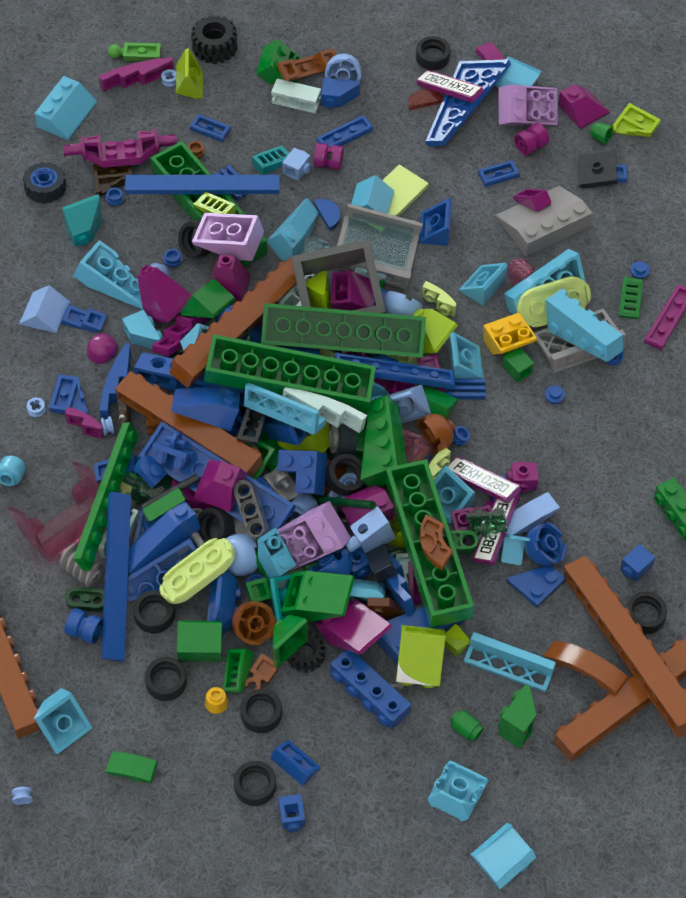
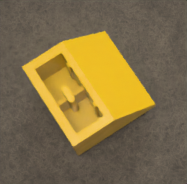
[483,313,537,355]

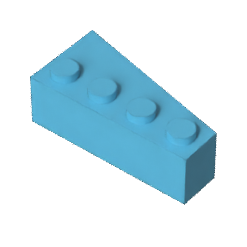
[504,249,586,314]
[546,288,623,362]

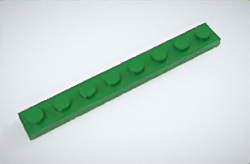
[73,422,139,571]

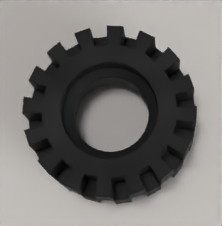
[287,631,325,673]

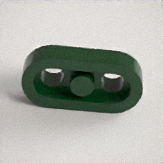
[65,587,104,612]

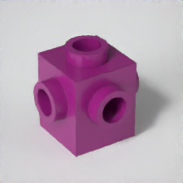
[506,461,539,493]

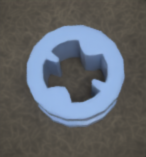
[161,69,176,87]
[27,397,46,417]
[100,416,114,436]
[12,787,33,805]

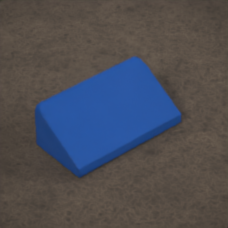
[270,740,321,786]

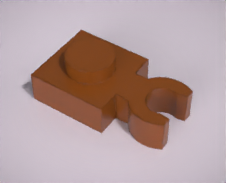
[244,653,281,690]

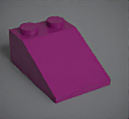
[315,598,392,655]

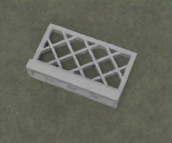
[534,309,626,373]

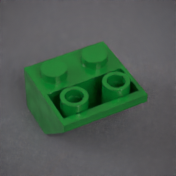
[256,39,301,84]
[498,684,536,749]

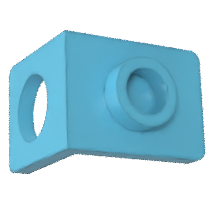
[501,534,530,565]

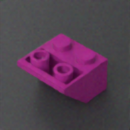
[331,271,374,311]

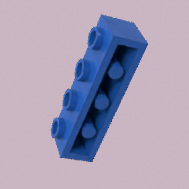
[330,650,411,730]

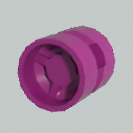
[514,123,550,156]
[313,143,344,171]

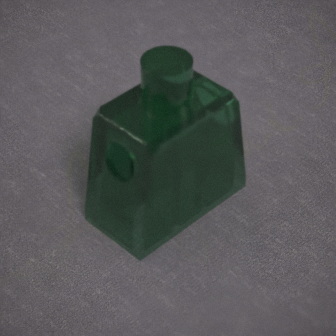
[123,471,174,505]

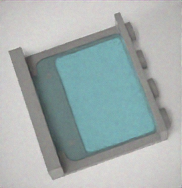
[332,204,423,289]

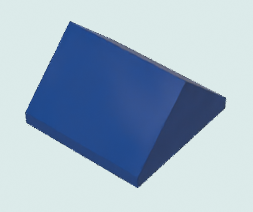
[418,198,452,246]

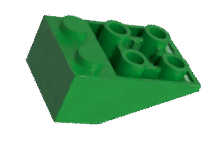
[281,571,355,622]

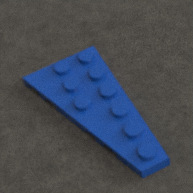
[426,59,511,146]

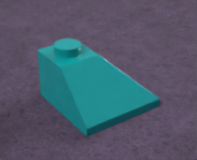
[62,195,103,247]

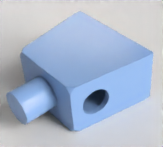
[345,506,395,553]

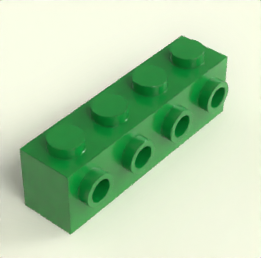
[653,477,686,542]

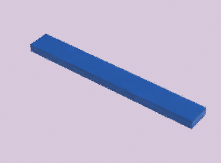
[125,175,280,194]
[101,492,131,662]

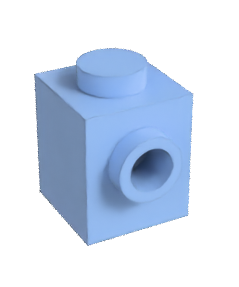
[282,148,312,181]

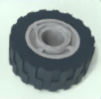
[326,423,357,460]

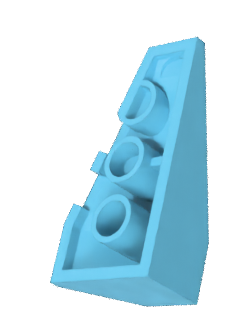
[266,198,319,261]
[73,240,143,310]

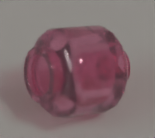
[507,258,535,285]

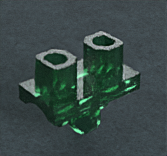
[466,508,508,538]

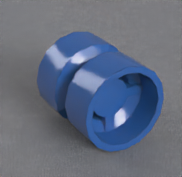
[64,608,103,645]

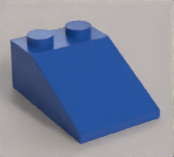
[171,385,241,431]

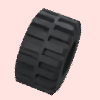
[191,15,237,64]

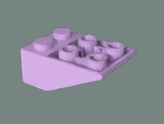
[499,85,558,126]
[277,501,351,571]

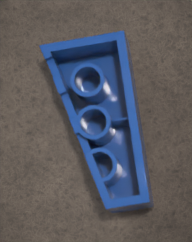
[376,607,466,665]

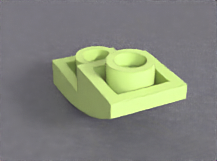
[422,281,456,317]
[429,448,451,480]

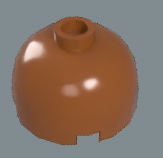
[416,414,455,456]
[231,601,276,645]

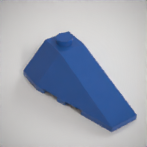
[128,501,201,575]
[127,536,198,601]

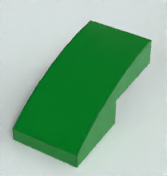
[106,751,158,783]

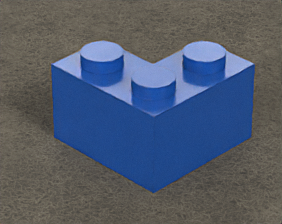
[277,450,327,496]

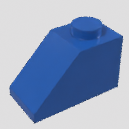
[321,78,360,108]

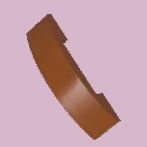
[277,48,336,81]
[542,641,628,695]

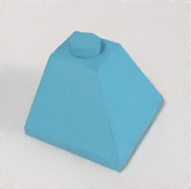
[34,688,92,754]

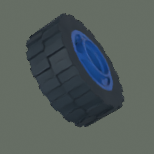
[23,162,66,203]

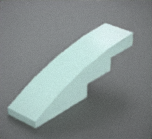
[282,387,367,433]

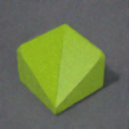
[444,624,470,657]

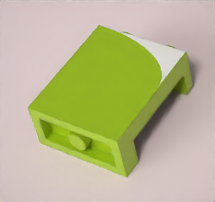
[396,625,446,688]

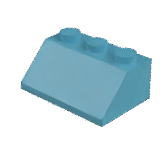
[34,76,97,140]

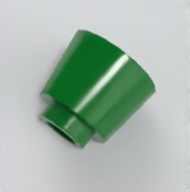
[590,122,614,145]

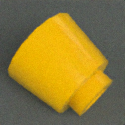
[205,687,229,714]

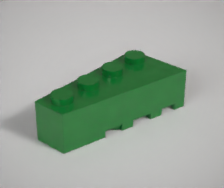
[360,395,407,487]

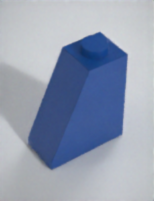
[265,417,309,445]

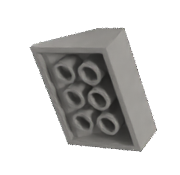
[495,186,593,256]

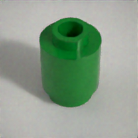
[450,710,484,742]

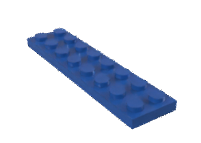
[139,421,296,533]

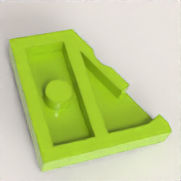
[613,103,661,137]

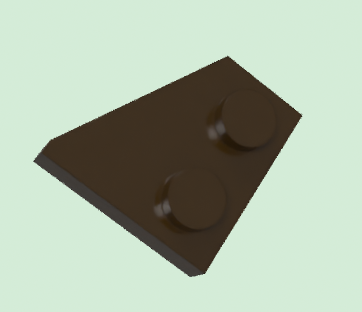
[93,164,132,197]

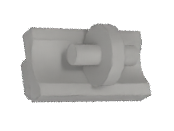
[263,467,299,502]

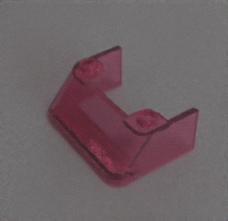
[7,461,99,562]

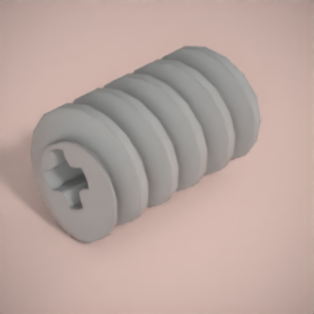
[59,544,105,588]

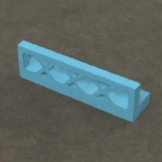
[244,383,326,435]
[463,632,556,693]

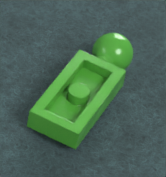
[108,42,161,62]

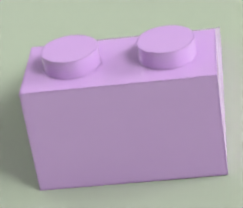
[192,213,264,261]

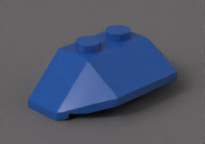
[207,570,241,635]

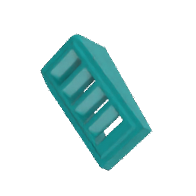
[252,146,289,175]

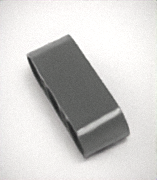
[234,480,270,542]

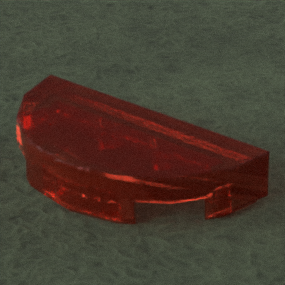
[408,89,443,110]

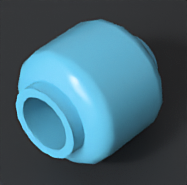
[0,456,26,486]

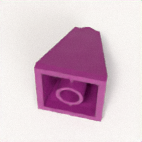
[209,255,251,305]
[137,265,192,323]

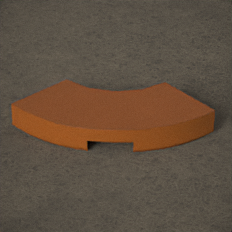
[420,515,453,570]

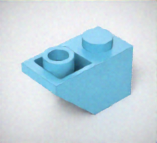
[122,310,163,349]
[258,528,296,577]

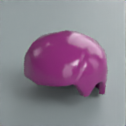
[87,333,118,364]

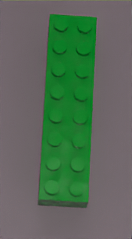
[150,141,268,267]
[261,303,426,358]
[204,334,376,414]
[385,459,474,628]

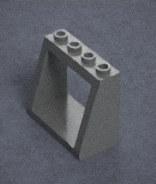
[291,239,386,314]

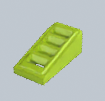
[193,192,236,214]

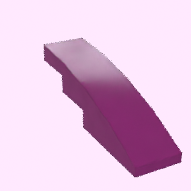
[99,57,174,92]
[152,313,209,357]

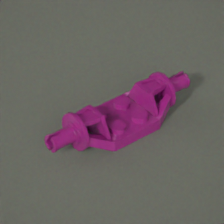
[63,128,177,168]

